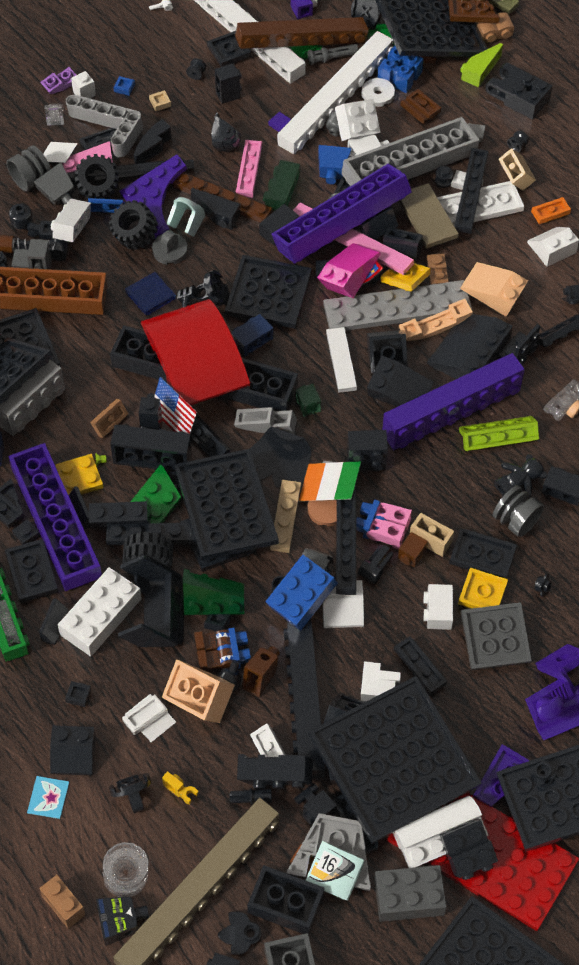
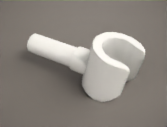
[149,0,173,11]

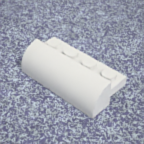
[393,796,489,868]

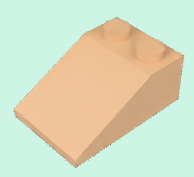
[460,262,528,316]
[162,659,235,723]

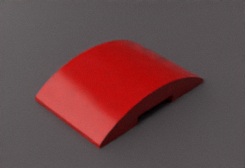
[141,299,250,405]

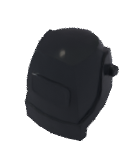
[211,112,241,152]

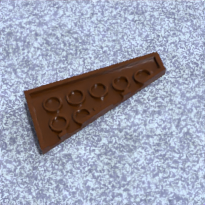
[448,0,500,23]

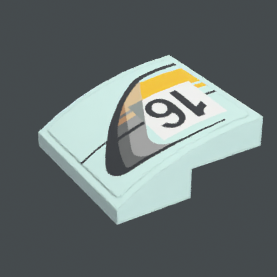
[305,841,365,901]

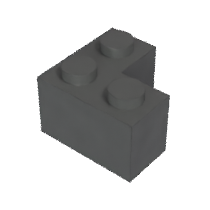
[11,239,52,270]

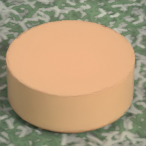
[566,400,579,418]

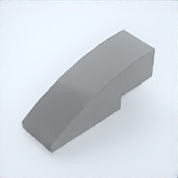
[234,407,297,434]

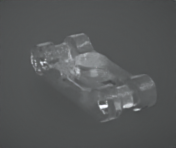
[543,379,579,421]

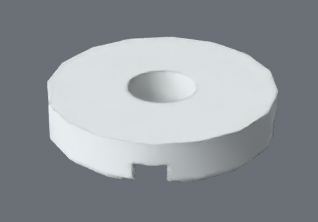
[361,78,395,107]

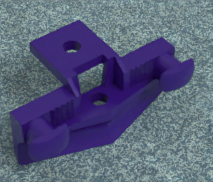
[525,644,579,740]

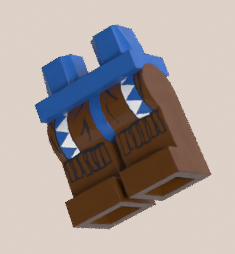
[194,628,251,674]

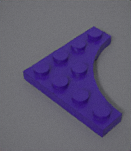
[119,155,187,239]

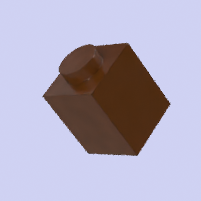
[398,532,428,568]

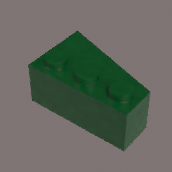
[183,569,244,615]

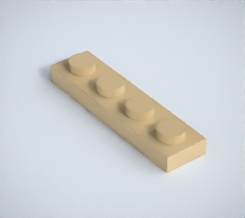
[270,480,301,553]

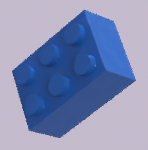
[265,555,338,631]

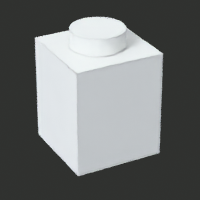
[71,71,96,98]

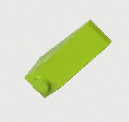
[461,43,503,87]

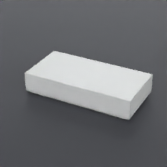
[122,695,168,735]

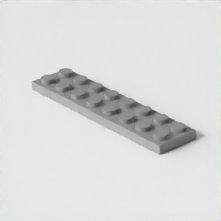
[323,280,472,331]

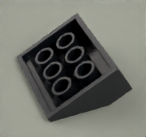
[427,314,513,379]

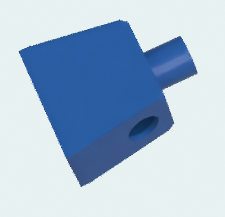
[318,145,351,184]

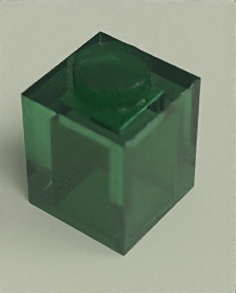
[296,384,321,417]

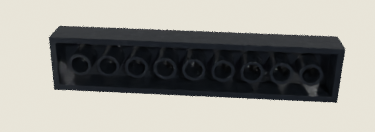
[110,325,298,411]

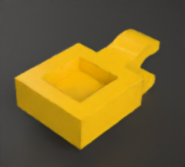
[162,771,198,805]

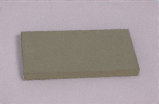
[398,183,459,248]

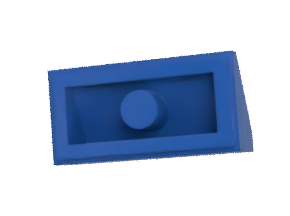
[88,198,125,213]

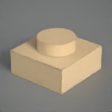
[149,90,171,111]

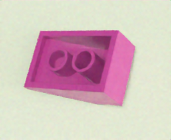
[317,243,381,298]

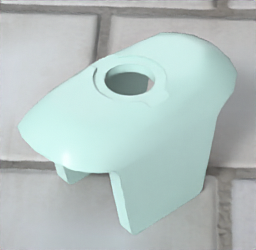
[167,197,205,237]

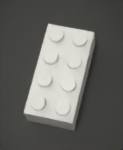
[58,567,141,656]

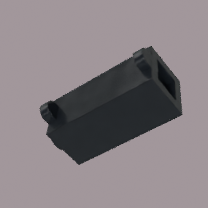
[139,393,162,430]

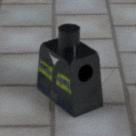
[96,897,149,946]

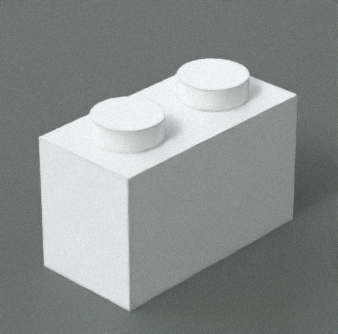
[423,584,453,630]

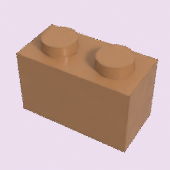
[39,875,85,929]

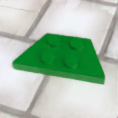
[130,465,181,523]

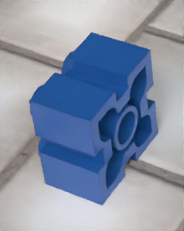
[378,46,423,93]

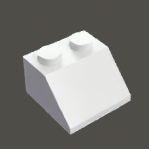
[527,227,579,267]
[322,580,364,628]

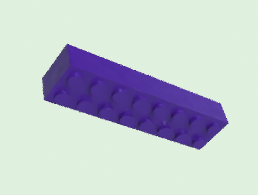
[272,164,412,264]
[382,353,525,450]
[9,443,102,591]

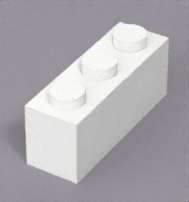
[51,199,91,242]

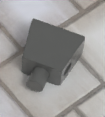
[34,162,75,205]

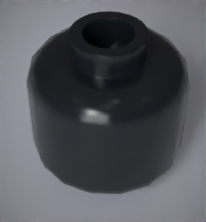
[9,203,33,230]

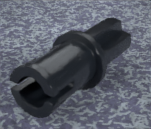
[230,788,272,805]

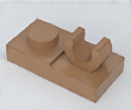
[426,254,449,285]
[90,399,128,438]

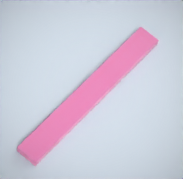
[293,203,414,275]

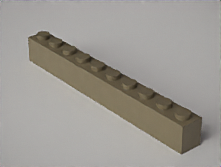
[113,798,279,965]

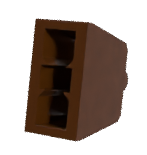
[242,646,280,697]

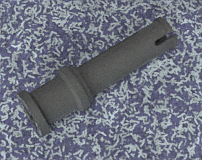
[307,44,358,65]

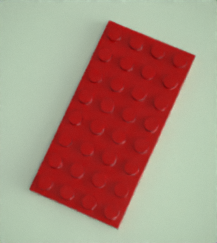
[388,792,579,931]

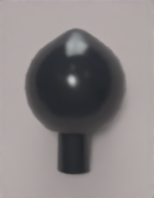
[217,660,241,692]

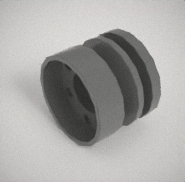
[6,145,51,191]
[493,485,544,537]

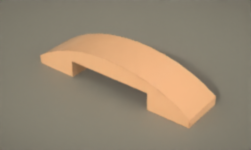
[399,299,473,341]

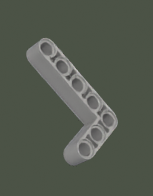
[66,95,143,157]

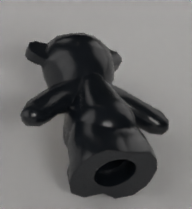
[494,454,547,498]

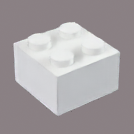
[335,99,381,141]

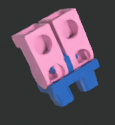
[356,500,412,550]

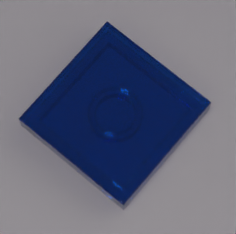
[125,272,176,315]

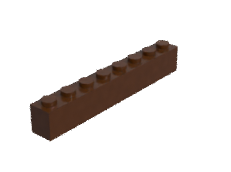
[235,17,368,49]

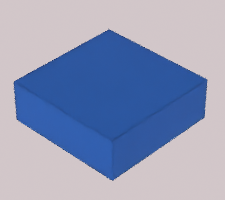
[114,76,135,96]

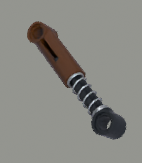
[0,235,69,261]

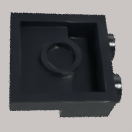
[440,818,498,880]

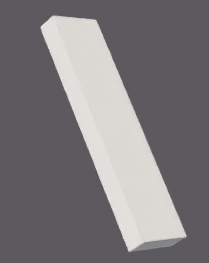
[326,327,357,393]

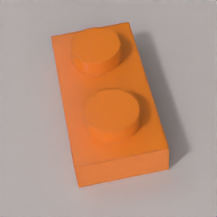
[531,197,571,224]

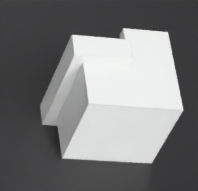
[361,662,401,702]

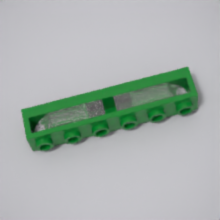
[0,568,30,662]

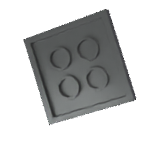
[461,602,532,670]

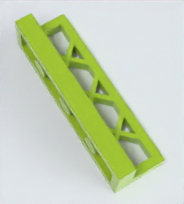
[459,416,539,451]

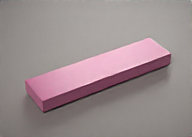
[236,140,262,198]

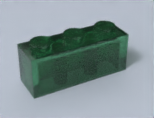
[263,159,300,211]

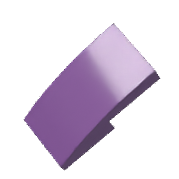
[41,67,76,94]

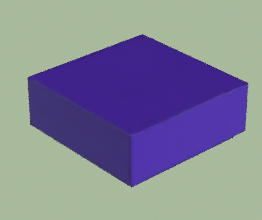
[268,112,291,132]

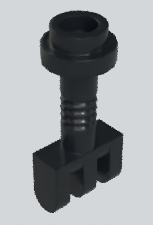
[177,285,196,308]

